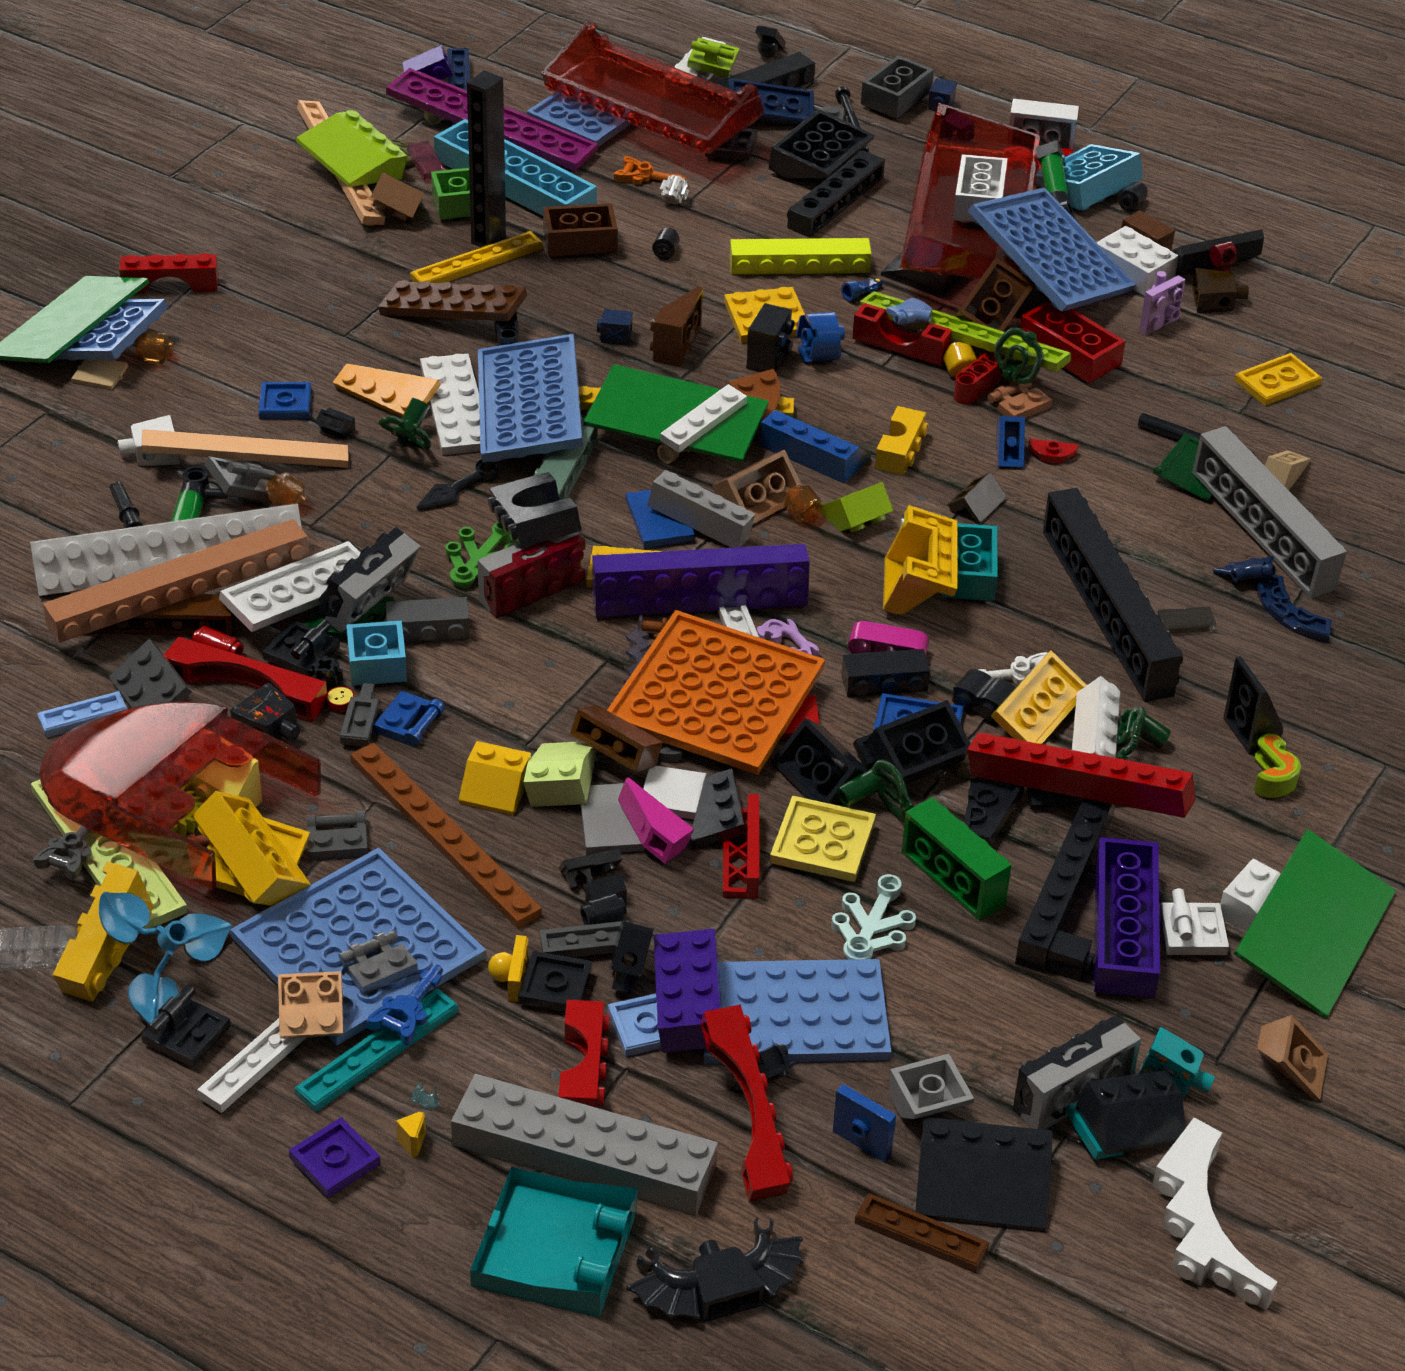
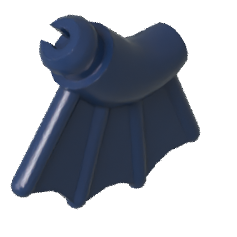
[1213,556,1276,582]

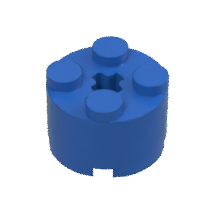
[796,312,845,362]

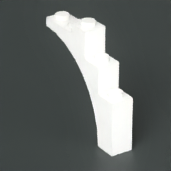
[1152,1118,1277,1310]

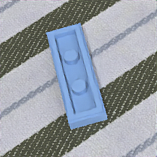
[37,691,128,738]

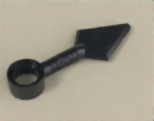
[416,459,498,510]

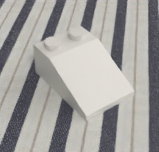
[1220,859,1280,931]

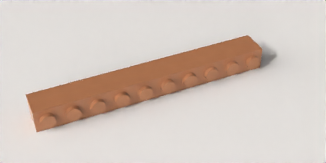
[43,519,309,643]

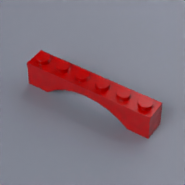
[164,636,327,723]
[700,1004,793,1202]

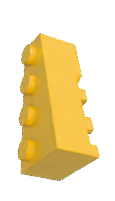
[53,862,154,1002]

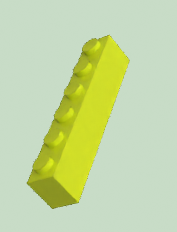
[730,238,872,275]

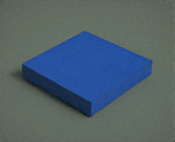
[258,382,312,419]

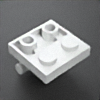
[1160,888,1229,955]

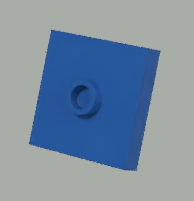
[832,1084,896,1163]

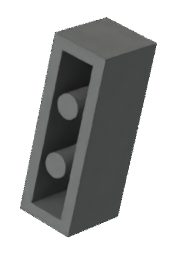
[386,597,470,643]

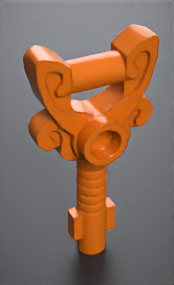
[614,156,687,185]

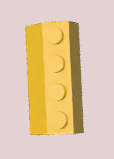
[192,791,311,906]

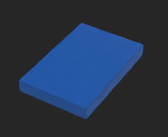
[625,490,694,548]
[873,693,964,731]

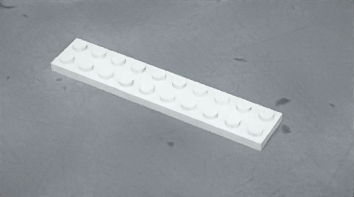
[30,504,302,596]

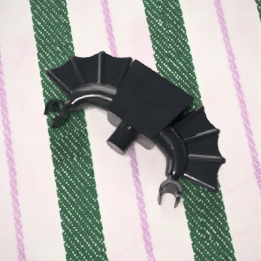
[626,1218,804,1323]

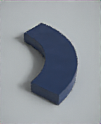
[1256,575,1332,643]

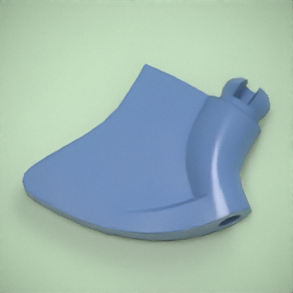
[886,298,932,325]

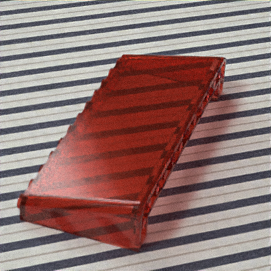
[899,103,1042,279]

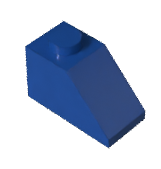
[996,416,1025,468]

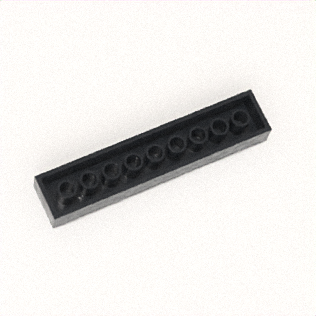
[1043,488,1183,702]

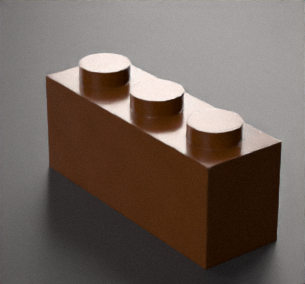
[570,705,663,772]

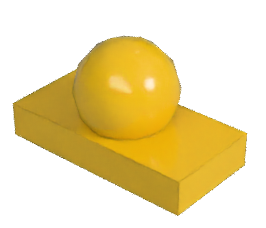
[488,935,528,1002]

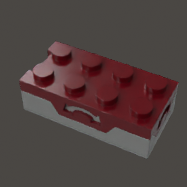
[478,532,586,618]

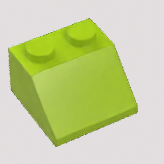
[818,482,894,533]

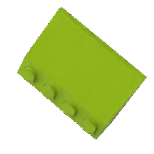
[296,110,408,187]

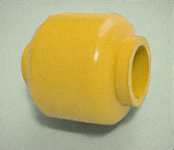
[943,342,977,378]

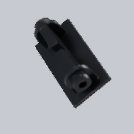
[729,1043,797,1090]

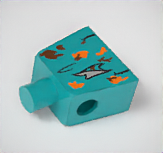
[1138,1027,1215,1099]

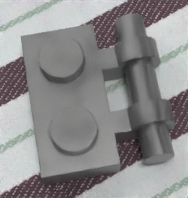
[339,930,418,995]

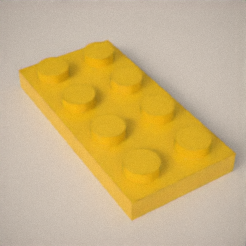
[991,650,1087,744]

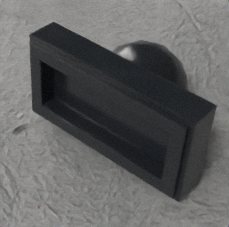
[755,25,786,58]

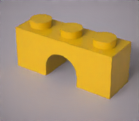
[875,406,929,475]

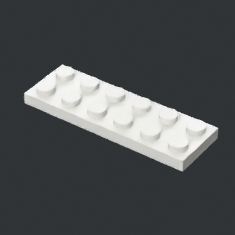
[420,354,481,455]
[219,541,360,632]

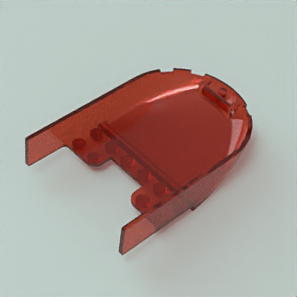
[40,701,321,890]

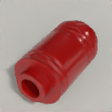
[191,626,244,656]

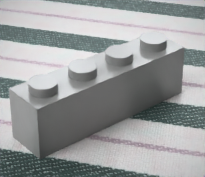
[647,470,755,548]

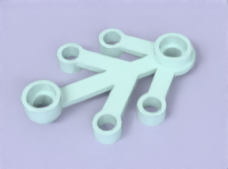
[831,874,916,959]

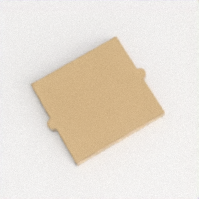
[71,359,128,390]

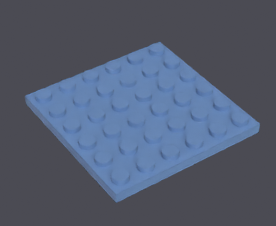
[968,188,1136,312]
[230,848,486,1046]

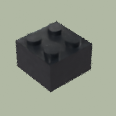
[746,303,794,372]

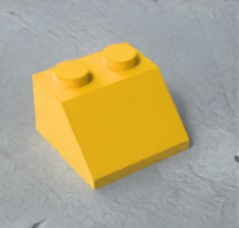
[458,741,531,816]

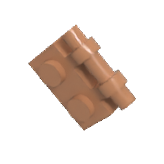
[988,381,1052,418]

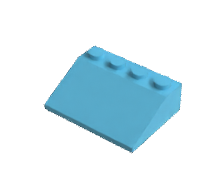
[1030,144,1143,211]

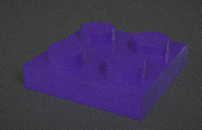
[289,1117,381,1198]

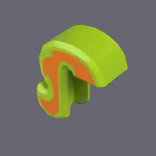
[1254,734,1301,798]

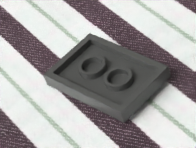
[109,639,192,730]

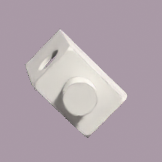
[118,415,180,466]

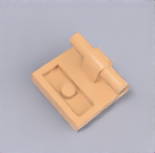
[278,971,344,1039]

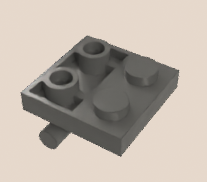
[204,456,276,502]

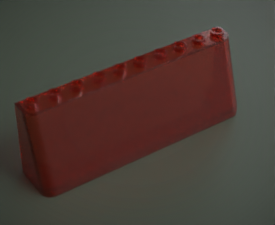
[541,20,764,154]

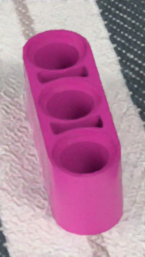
[847,621,929,655]

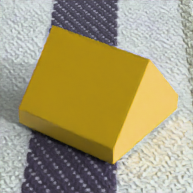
[396,1112,426,1158]

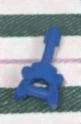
[367,964,443,1046]

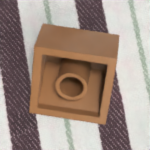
[369,172,424,221]

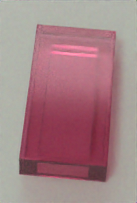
[407,141,445,180]

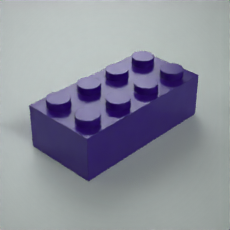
[654,928,722,1053]

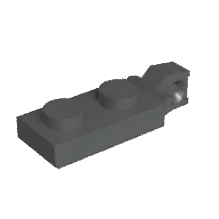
[340,683,379,747]

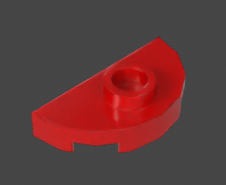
[1028,439,1079,464]

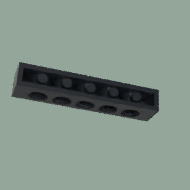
[787,150,885,238]

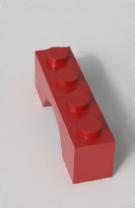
[119,253,219,293]
[852,303,952,366]
[558,1000,610,1108]

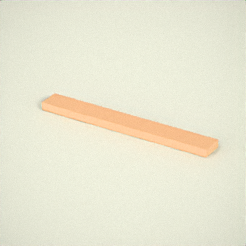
[141,429,348,468]

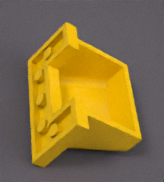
[883,505,957,615]

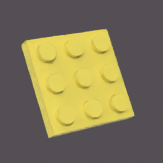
[770,796,876,882]

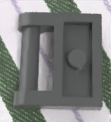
[306,810,368,860]

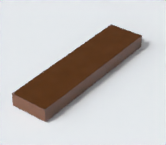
[855,1193,990,1273]

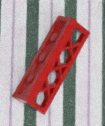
[723,794,759,899]

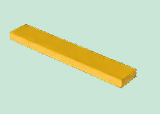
[410,231,543,283]

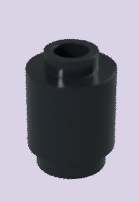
[1118,182,1148,211]
[652,228,680,259]
[580,893,627,925]

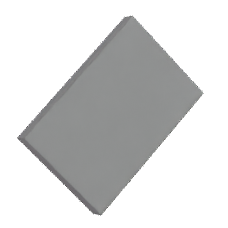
[580,783,644,855]

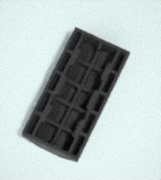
[1171,229,1264,274]

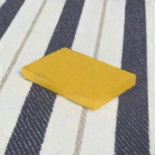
[1234,353,1322,406]

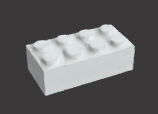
[953,155,1007,223]

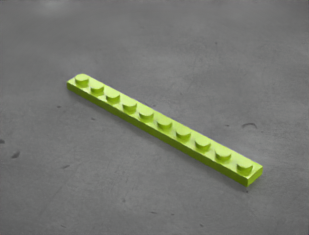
[860,291,1071,372]

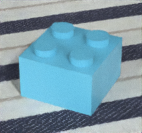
[347,621,407,686]

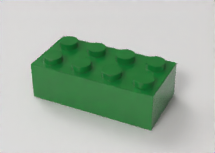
[901,797,1012,921]

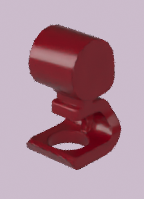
[1209,242,1237,273]

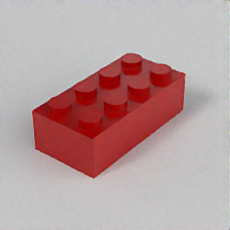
[1020,300,1126,383]

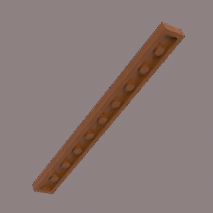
[350,742,542,929]

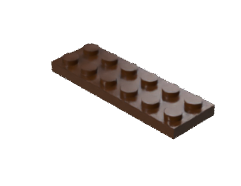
[378,280,527,321]

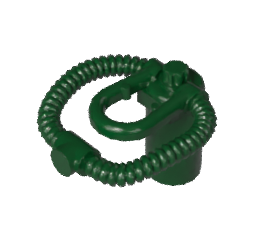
[994,327,1044,385]
[379,397,431,450]
[1115,707,1171,760]
[836,760,915,822]

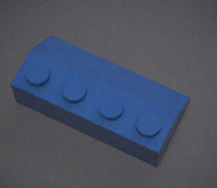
[760,410,871,484]

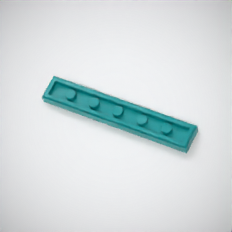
[294,988,459,1113]

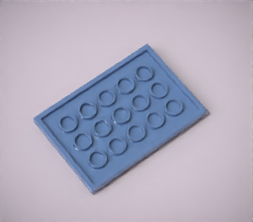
[703,959,891,1064]

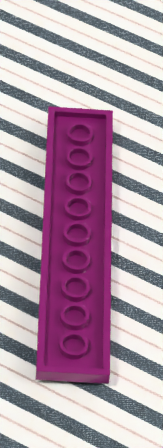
[386,68,598,171]

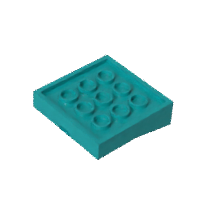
[470,1167,637,1318]

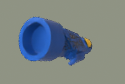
[841,279,883,301]

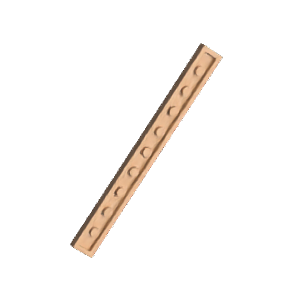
[297,100,386,226]

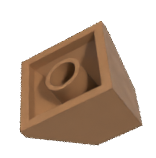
[1257,1015,1328,1102]

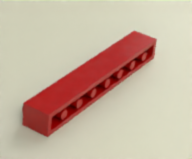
[967,732,1196,818]

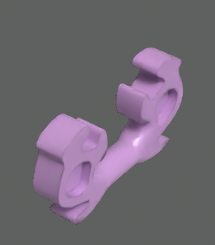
[757,619,819,657]

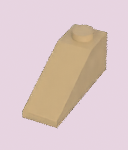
[1265,450,1310,491]

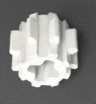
[660,175,689,205]

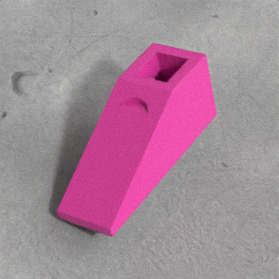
[618,777,694,864]

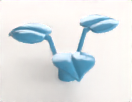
[99,892,232,1024]

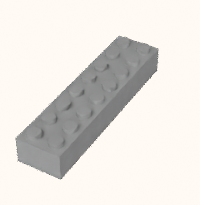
[1192,426,1347,599]
[451,1074,718,1216]

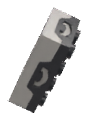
[317,527,421,633]
[1013,1015,1141,1130]

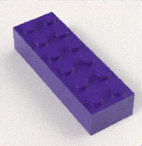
[1094,837,1160,998]

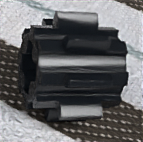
[308,656,343,693]

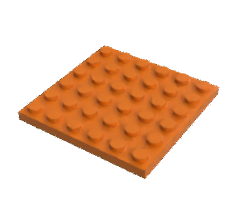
[607,610,825,775]

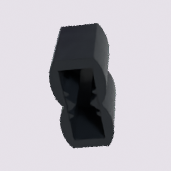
[952,669,1016,723]

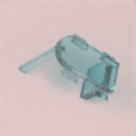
[410,1083,439,1109]

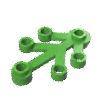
[445,521,516,589]

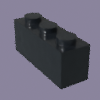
[841,649,930,697]

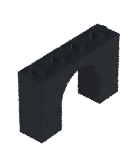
[488,472,582,548]

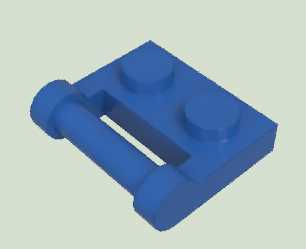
[374,691,445,747]

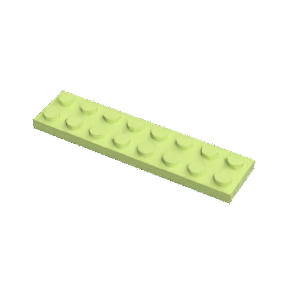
[31,762,188,934]

